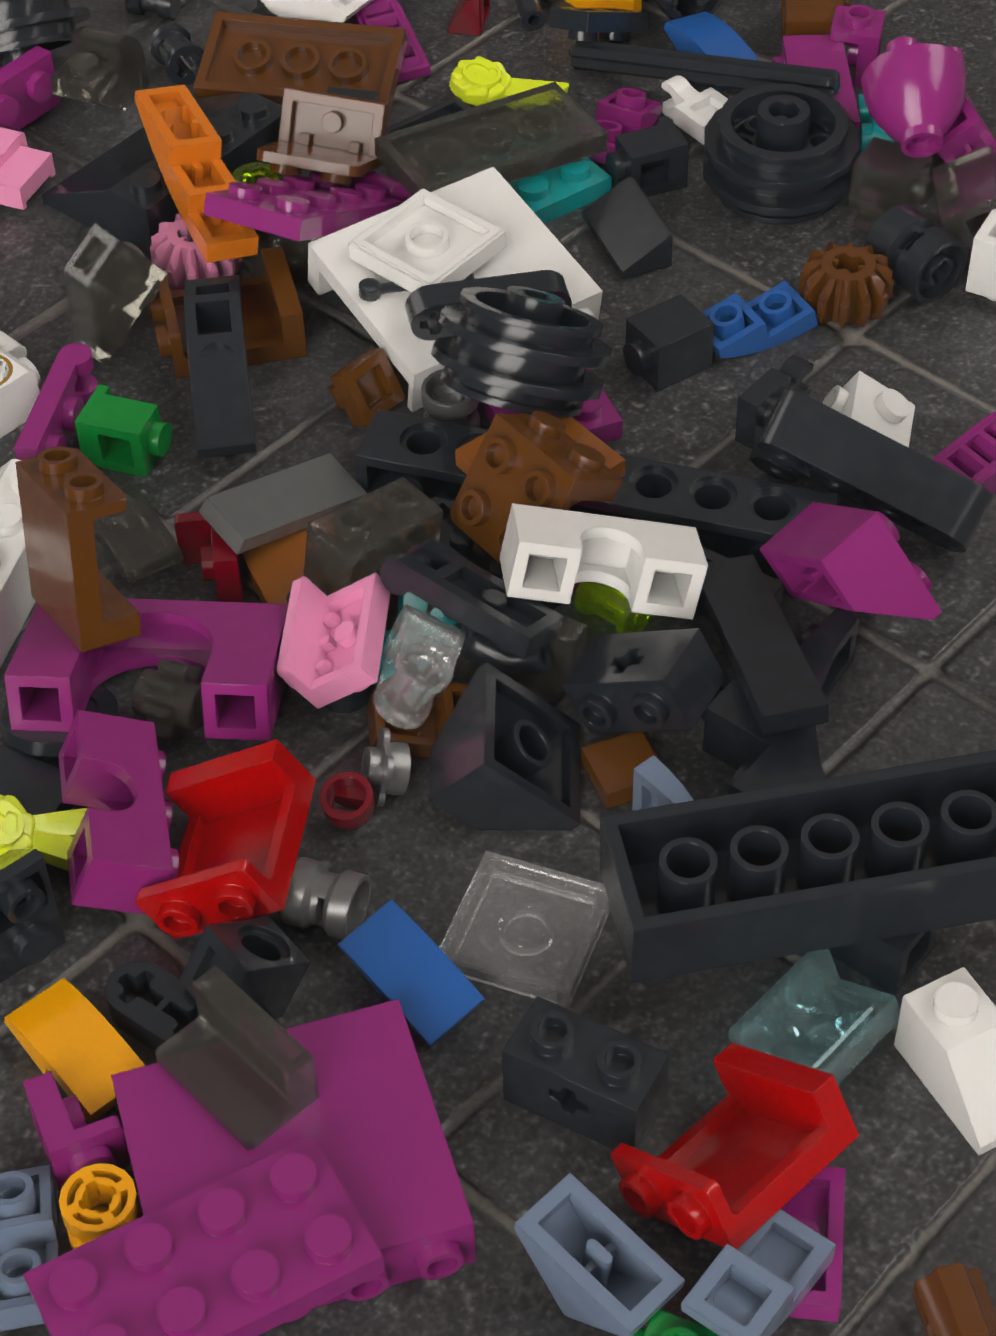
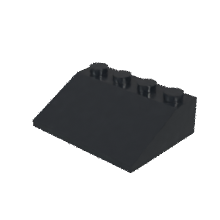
[42,92,282,260]

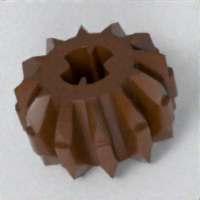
[799,241,894,330]

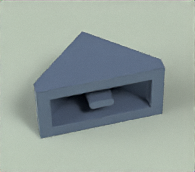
[514,1173,685,1336]

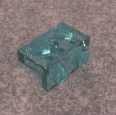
[728,949,900,1085]

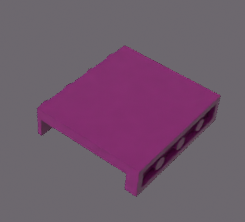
[111,999,476,1323]

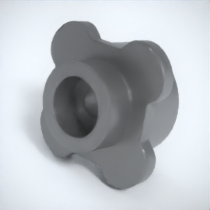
[361,728,411,807]

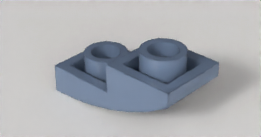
[0,1164,61,1332]

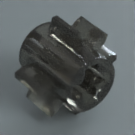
[132,659,204,740]

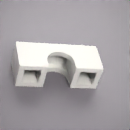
[499,503,708,620]

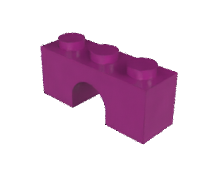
[58,710,179,915]

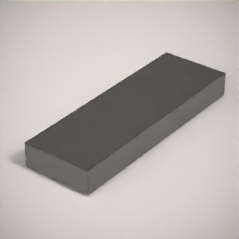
[199,453,368,555]

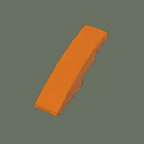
[135,84,259,263]

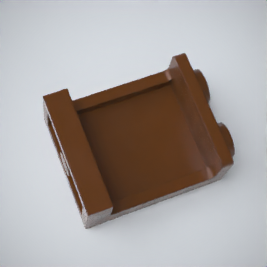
[147,246,307,379]
[15,446,142,652]

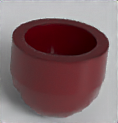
[319,771,375,830]

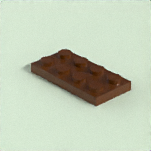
[193,11,408,118]

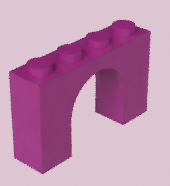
[4,598,288,741]

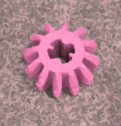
[150,214,243,291]

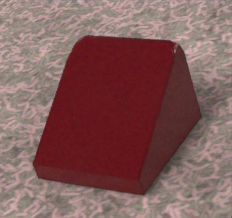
[447,0,491,36]

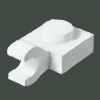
[661,75,728,145]

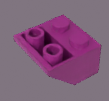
[759,502,942,620]

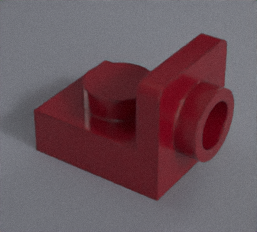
[174,512,243,603]

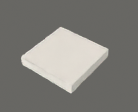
[348,188,507,293]

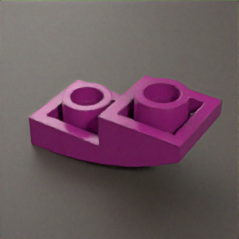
[571,88,663,165]

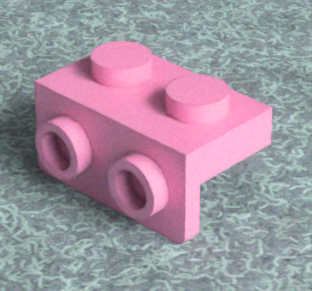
[276,572,391,709]

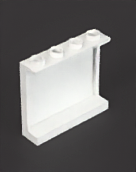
[308,166,603,412]

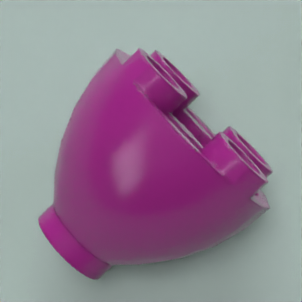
[861,36,967,158]

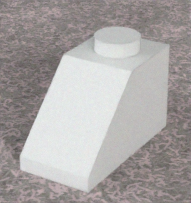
[894,967,996,1156]

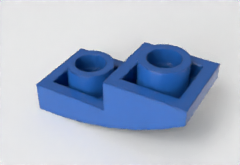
[663,11,759,91]
[702,281,818,358]
[338,899,485,1049]

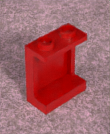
[135,739,316,940]
[610,1042,859,1249]

